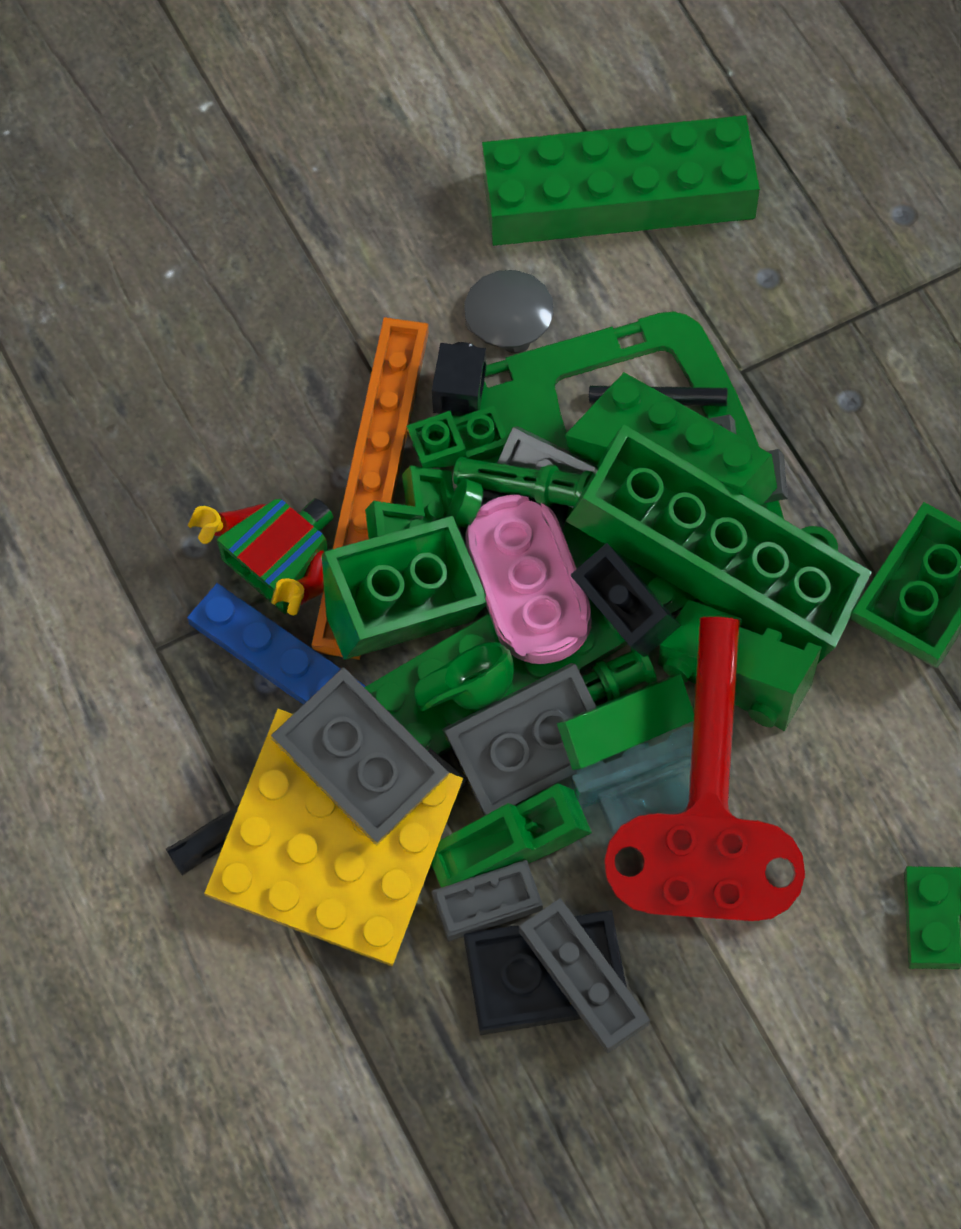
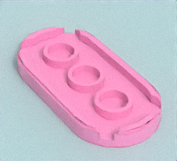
[466,495,591,664]

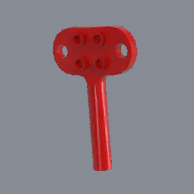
[604,617,805,921]

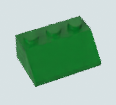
[321,516,487,660]

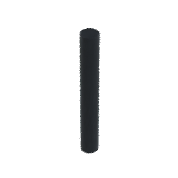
[589,385,728,406]

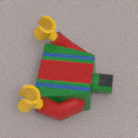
[187,498,334,616]

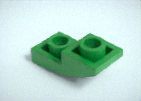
[406,405,508,468]

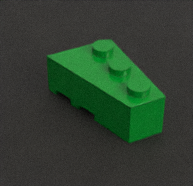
[658,599,822,731]

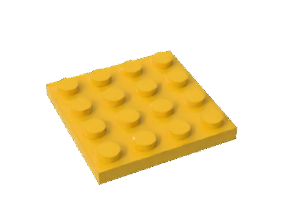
[204,709,463,967]

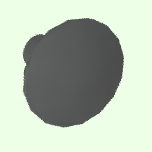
[464,270,553,353]

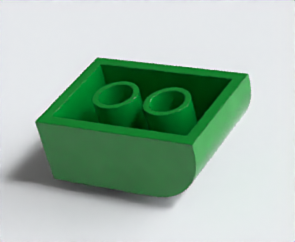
[851,502,961,668]

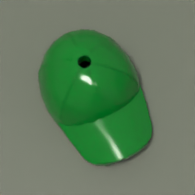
[414,642,514,711]

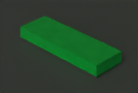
[556,674,694,770]

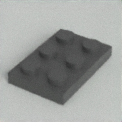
[442,663,596,816]
[271,667,449,846]

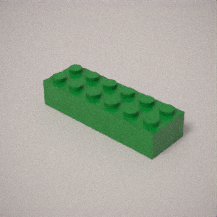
[482,115,760,246]
[566,424,872,664]

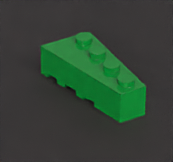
[565,372,777,506]

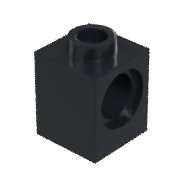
[432,342,487,416]

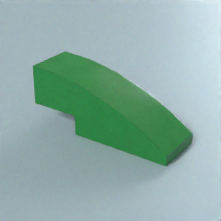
[431,783,592,888]

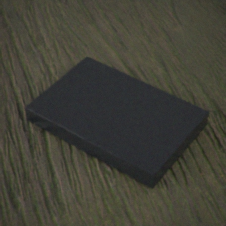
[464,910,627,1036]

